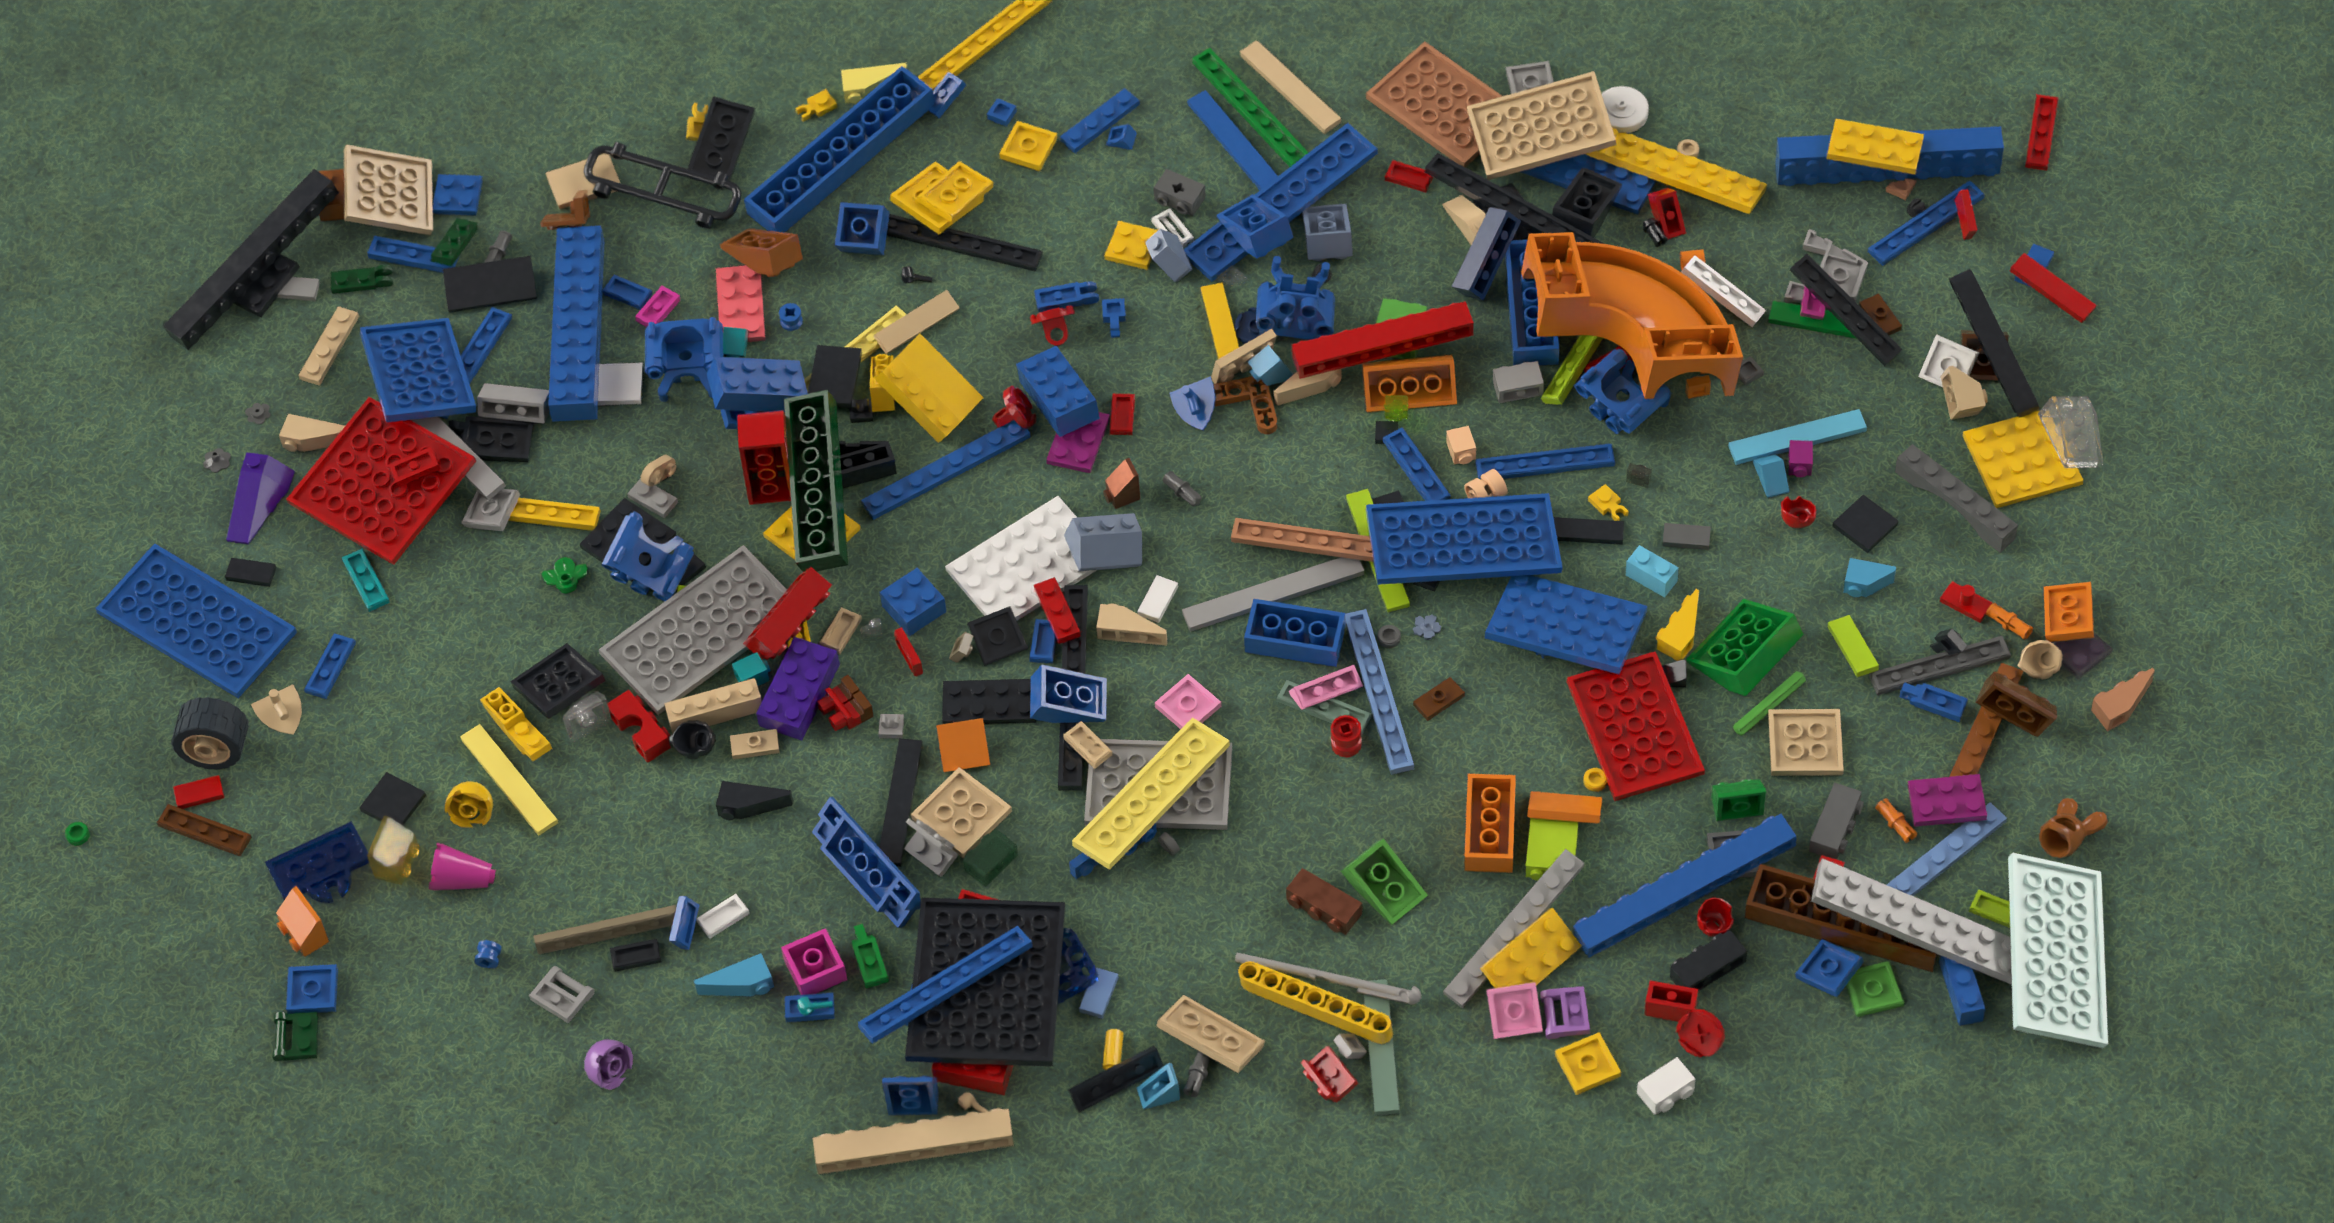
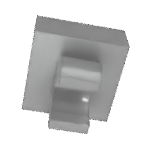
[879,714,904,739]

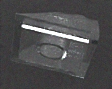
[563,691,612,743]

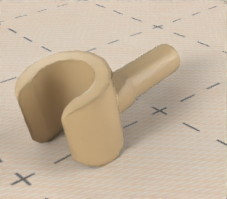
[958,1092,989,1113]

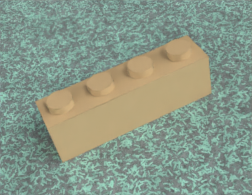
[664,678,762,734]

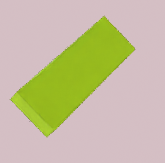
[1828,615,1879,678]

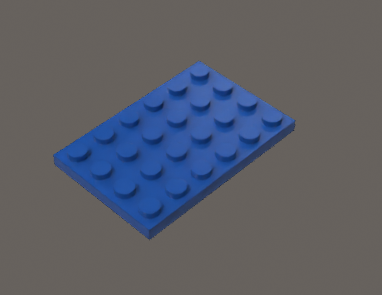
[360,318,476,422]
[1485,575,1647,674]

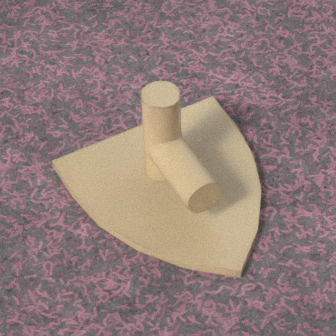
[251,685,302,735]

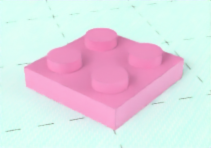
[1155,674,1221,729]
[1486,982,1543,1039]

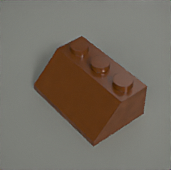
[1975,671,2057,737]

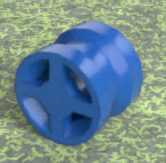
[779,303,803,331]
[474,940,502,968]

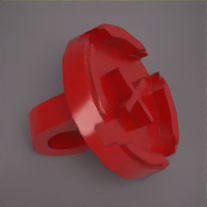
[1030,305,1075,346]
[992,385,1036,429]
[1676,1009,1725,1057]

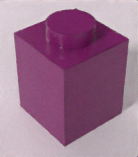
[1788,440,1813,477]

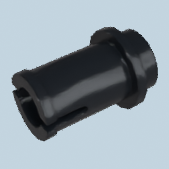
[1643,218,1668,247]

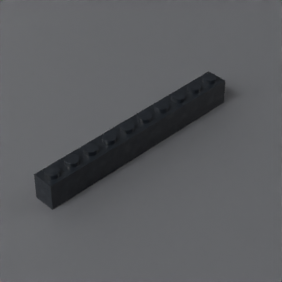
[163,169,339,350]

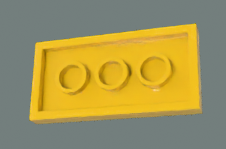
[1827,119,1924,174]
[1480,908,1582,988]

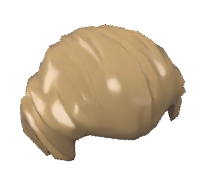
[2018,640,2063,680]

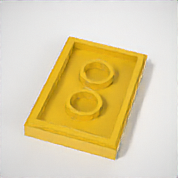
[917,161,994,223]

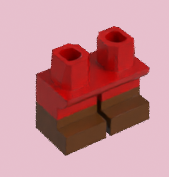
[817,675,874,731]

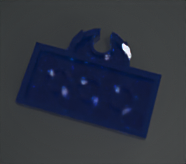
[265,821,372,903]

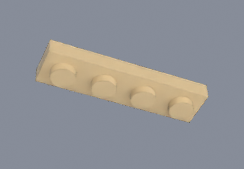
[299,307,359,386]

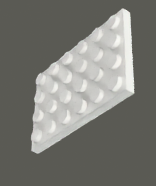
[945,496,1096,621]

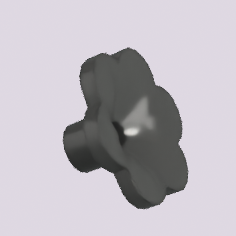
[203,448,231,473]

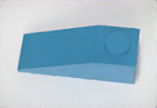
[694,954,774,996]

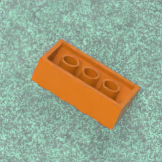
[1362,355,1457,412]

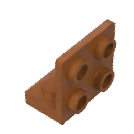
[541,190,590,230]

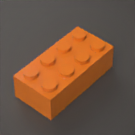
[1465,774,1516,873]

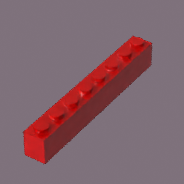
[1291,301,1474,379]

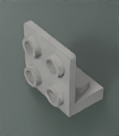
[904,818,959,877]

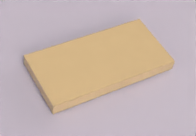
[1156,995,1265,1073]

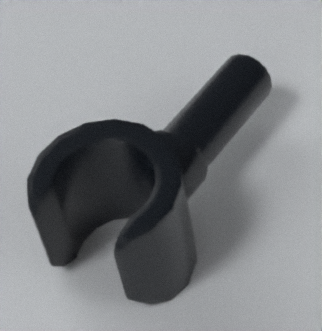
[901,266,933,283]

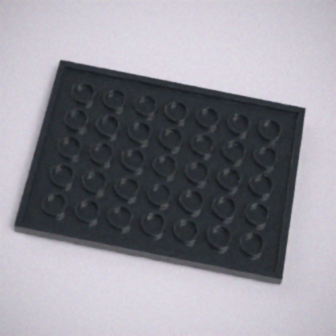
[905,897,1066,1067]

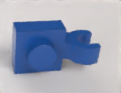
[1102,298,1126,338]

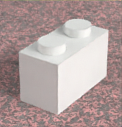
[1637,1057,1695,1115]

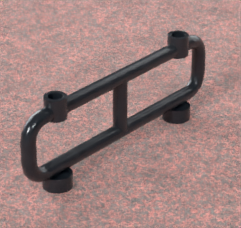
[583,142,742,229]

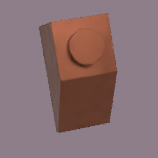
[1103,458,1141,509]

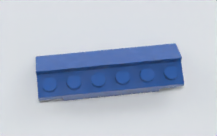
[812,797,921,928]

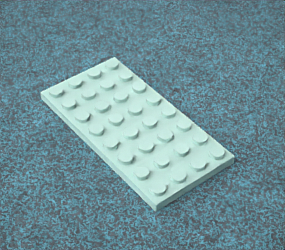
[2008,853,2108,1048]

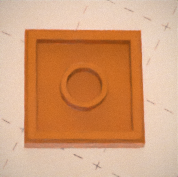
[936,718,990,772]

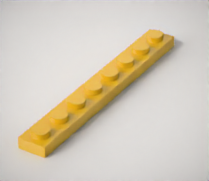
[918,0,1053,90]

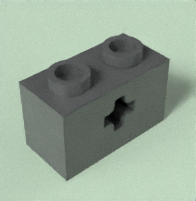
[1154,169,1206,216]

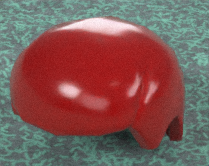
[1781,496,1817,528]
[1697,897,1734,937]

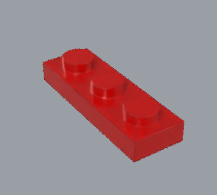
[1033,577,1081,644]

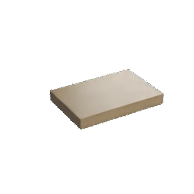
[546,154,620,210]

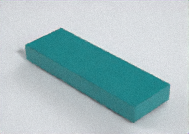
[342,548,390,612]

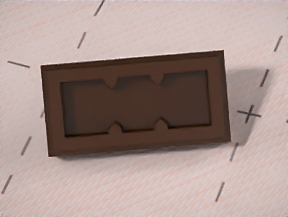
[1859,293,1902,335]
[1413,677,1465,721]

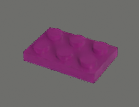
[1046,412,1110,473]
[1907,774,1987,827]

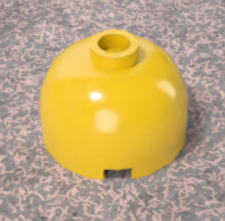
[445,781,493,828]

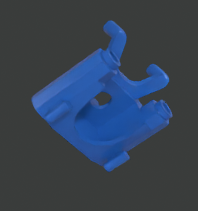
[1256,256,1335,340]
[645,317,723,402]
[1574,349,1672,434]
[602,511,694,602]

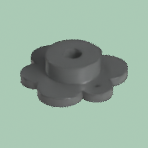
[245,403,271,424]

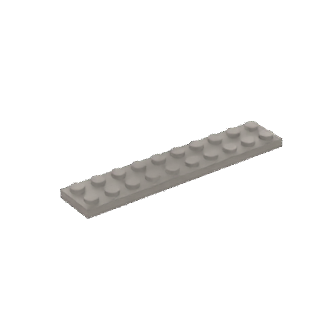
[1811,859,2012,985]

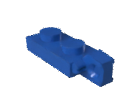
[1900,683,1968,722]

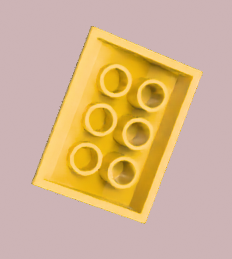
[875,334,984,443]

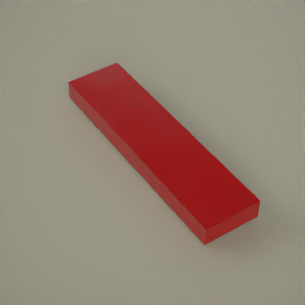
[2025,94,2059,171]
[2010,253,2097,323]

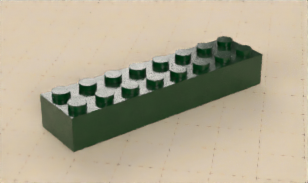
[784,390,848,572]

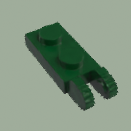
[331,265,393,294]

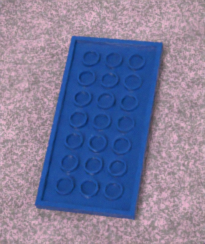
[1365,493,1563,585]
[95,543,297,699]

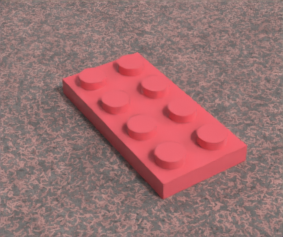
[716,265,765,342]

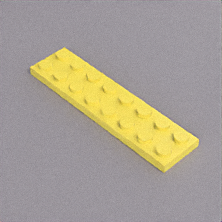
[1072,717,1230,870]

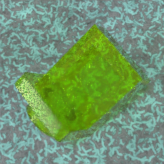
[1383,395,1408,421]

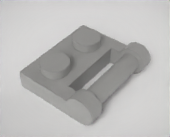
[529,966,595,1023]

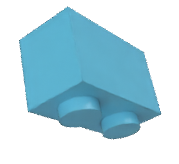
[1626,545,1678,598]

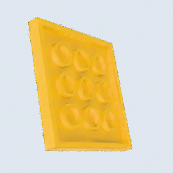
[1963,408,2084,508]

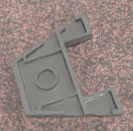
[1784,229,1868,303]

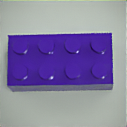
[756,637,840,741]

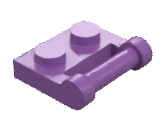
[1540,986,1590,1039]

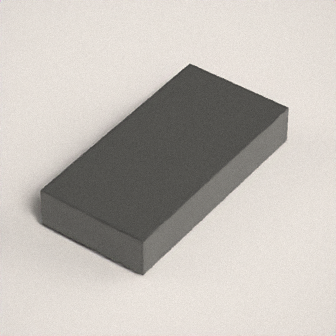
[1663,523,1711,550]

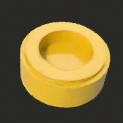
[1583,768,1607,792]

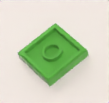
[1846,961,1904,1017]

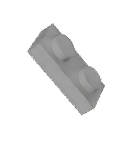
[627,478,678,518]

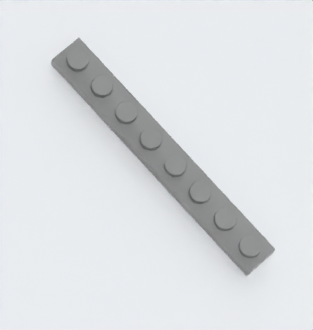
[1443,849,1584,1008]

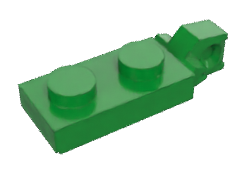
[852,924,889,989]

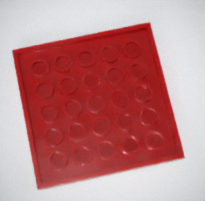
[286,397,476,565]

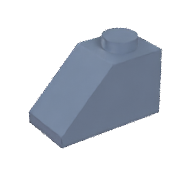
[1145,229,1192,282]

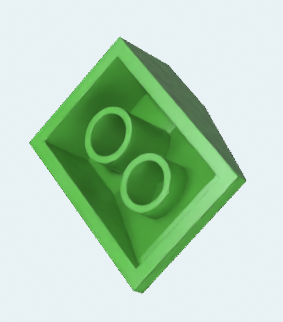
[1341,839,1428,925]

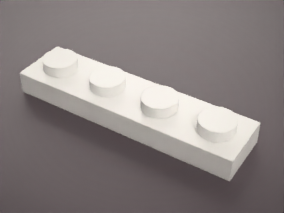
[1681,255,1766,327]

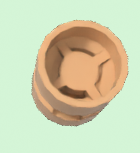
[1464,469,1508,498]

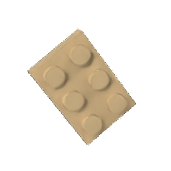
[1211,329,1277,384]

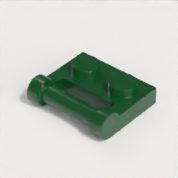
[273,1012,319,1061]

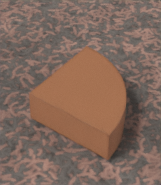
[1886,179,1916,200]

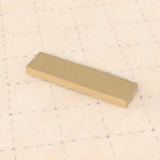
[873,290,959,355]

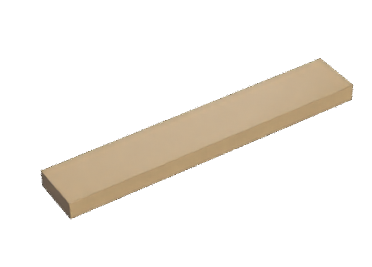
[1240,40,1341,134]

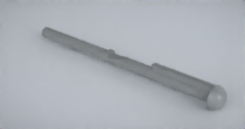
[1235,953,1421,1005]

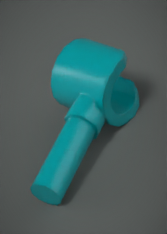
[797,997,833,1016]

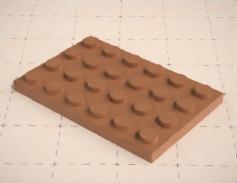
[1366,42,1503,167]

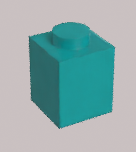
[723,327,748,358]
[732,652,771,686]

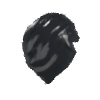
[669,720,716,759]

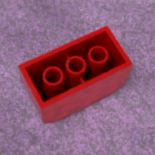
[737,410,791,505]

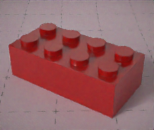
[743,567,832,660]

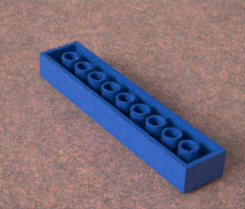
[744,66,935,233]
[1775,127,2004,186]
[548,226,604,421]

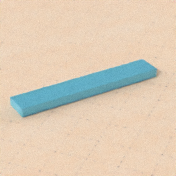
[1728,409,1867,465]

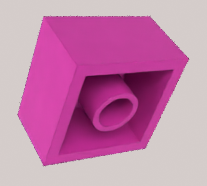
[781,928,847,995]

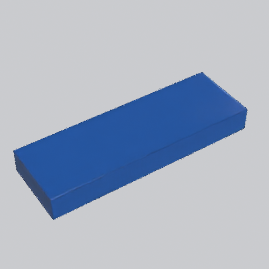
[304,633,356,699]

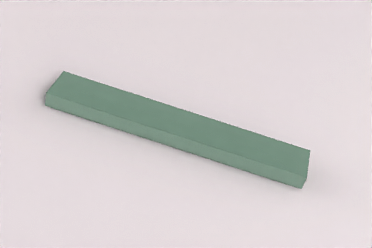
[1364,979,1399,1115]

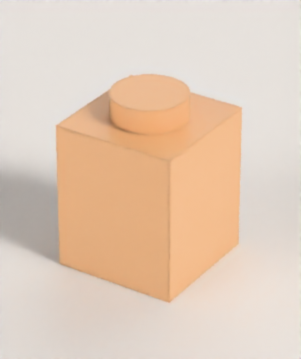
[1447,426,1476,464]

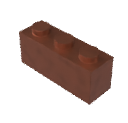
[1286,868,1362,935]

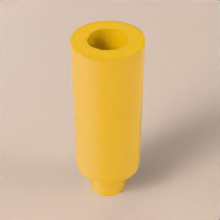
[1103,1029,1123,1070]

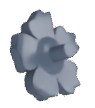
[1413,614,1441,640]

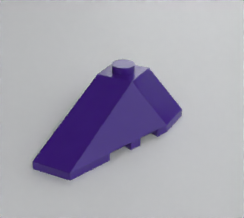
[226,452,295,544]

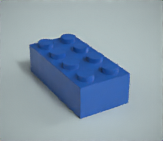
[1016,346,1100,437]
[707,357,808,412]
[1244,599,1346,667]

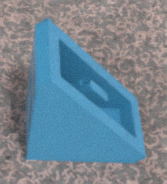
[1753,454,1789,498]
[1137,1063,1180,1109]

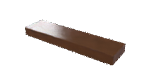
[157,804,252,857]

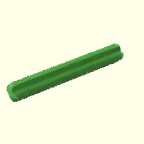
[1733,671,1806,736]

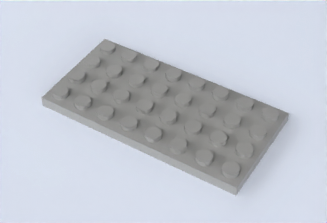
[599,545,787,715]

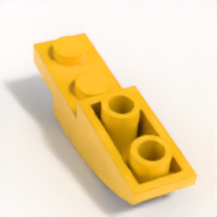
[480,687,552,761]

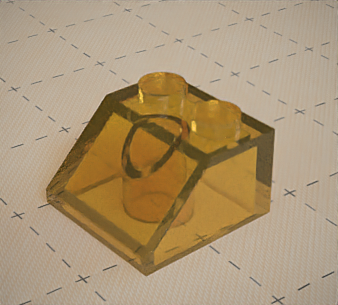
[367,816,420,885]

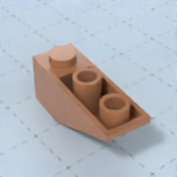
[2091,668,2155,731]

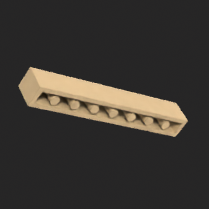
[813,1108,1014,1174]

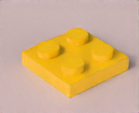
[999,121,1058,171]
[1105,221,1158,270]
[1555,1032,1621,1095]

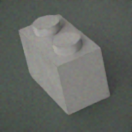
[1493,361,1544,403]

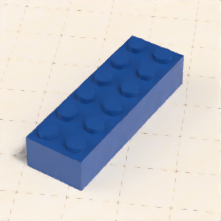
[1504,240,1559,366]

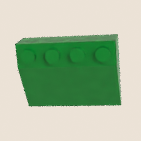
[1686,599,1804,696]

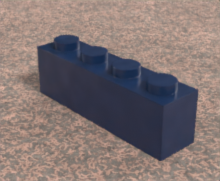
[1452,207,1521,300]

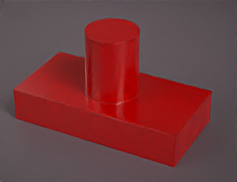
[1940,581,1993,623]

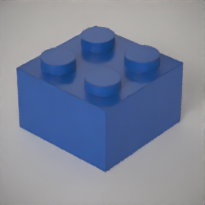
[835,202,890,255]
[880,568,946,636]

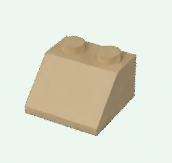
[1940,366,1988,420]

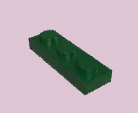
[431,218,478,266]

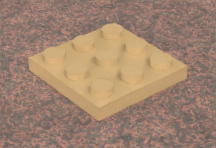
[1768,709,1843,776]
[911,767,1012,859]

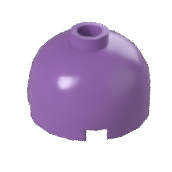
[584,1039,633,1090]

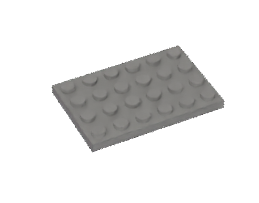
[1084,739,1232,830]

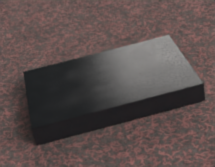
[808,345,862,408]

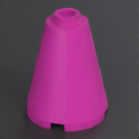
[429,843,496,891]

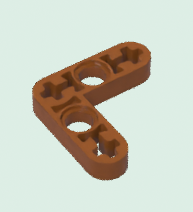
[1213,376,1277,434]

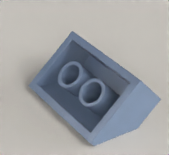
[1064,513,1142,571]

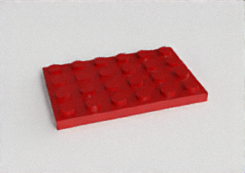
[1566,651,1705,801]

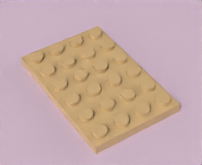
[1467,71,1617,180]

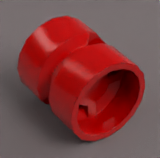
[1330,715,1362,758]

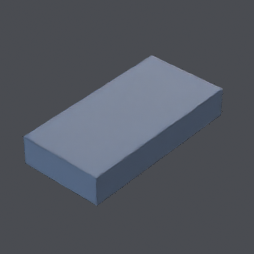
[1079,967,1118,1019]

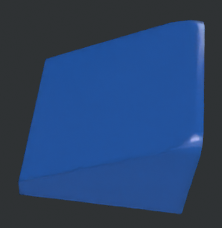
[1106,124,1137,150]

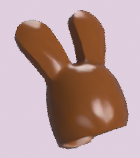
[2039,798,2108,858]

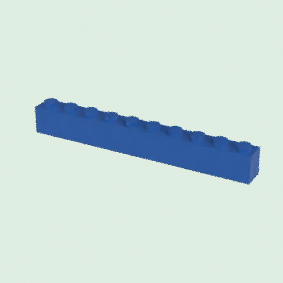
[1573,814,1797,958]

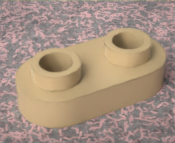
[641,454,676,487]

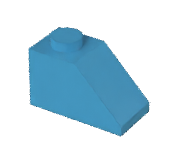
[1248,345,1293,386]
[1843,558,1896,597]

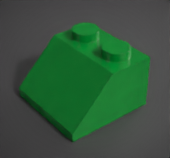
[1711,779,1766,821]

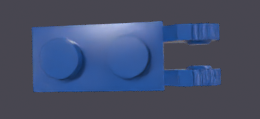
[1034,281,1099,313]

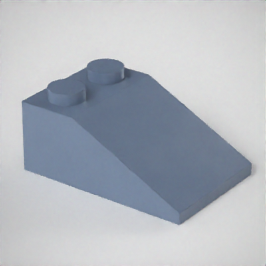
[1303,204,1353,261]

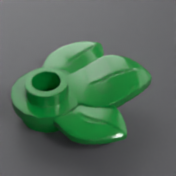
[542,557,588,594]

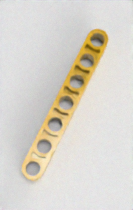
[1238,961,1393,1044]

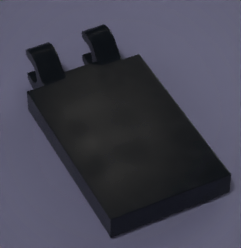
[448,416,534,462]

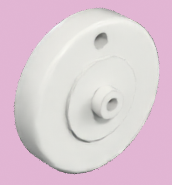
[1602,86,1649,133]

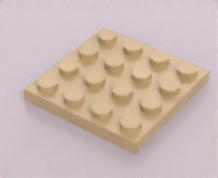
[344,145,433,235]

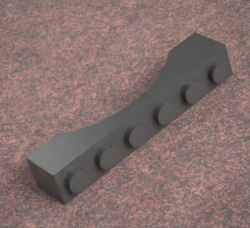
[1895,444,2018,553]

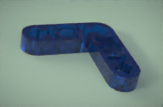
[1058,928,1099,1004]

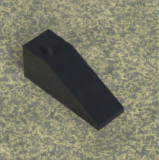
[716,781,794,820]

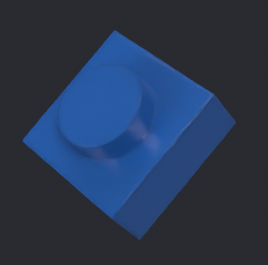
[987,98,1017,127]

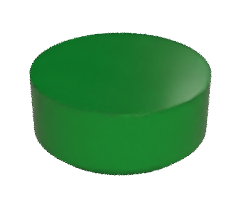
[65,822,90,846]

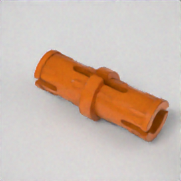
[1986,603,2033,640]
[1875,798,1917,843]

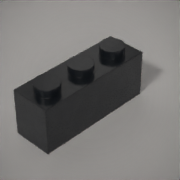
[1670,930,1747,991]

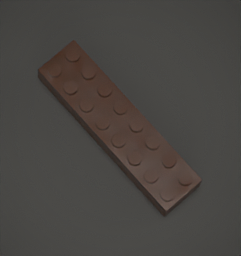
[1745,864,1938,972]

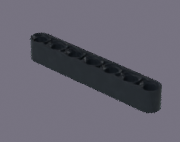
[1949,269,2040,418]

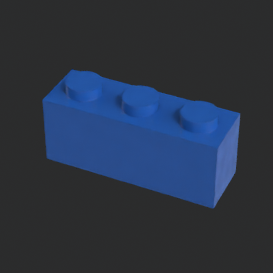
[1939,955,1985,1026]

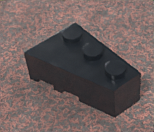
[839,441,897,489]

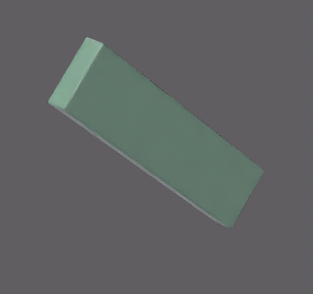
[1277,680,1372,734]

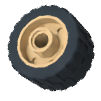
[171,697,249,770]

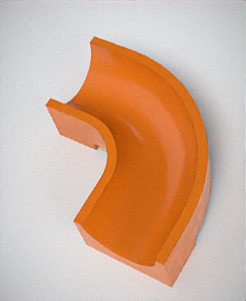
[1521,232,1743,399]

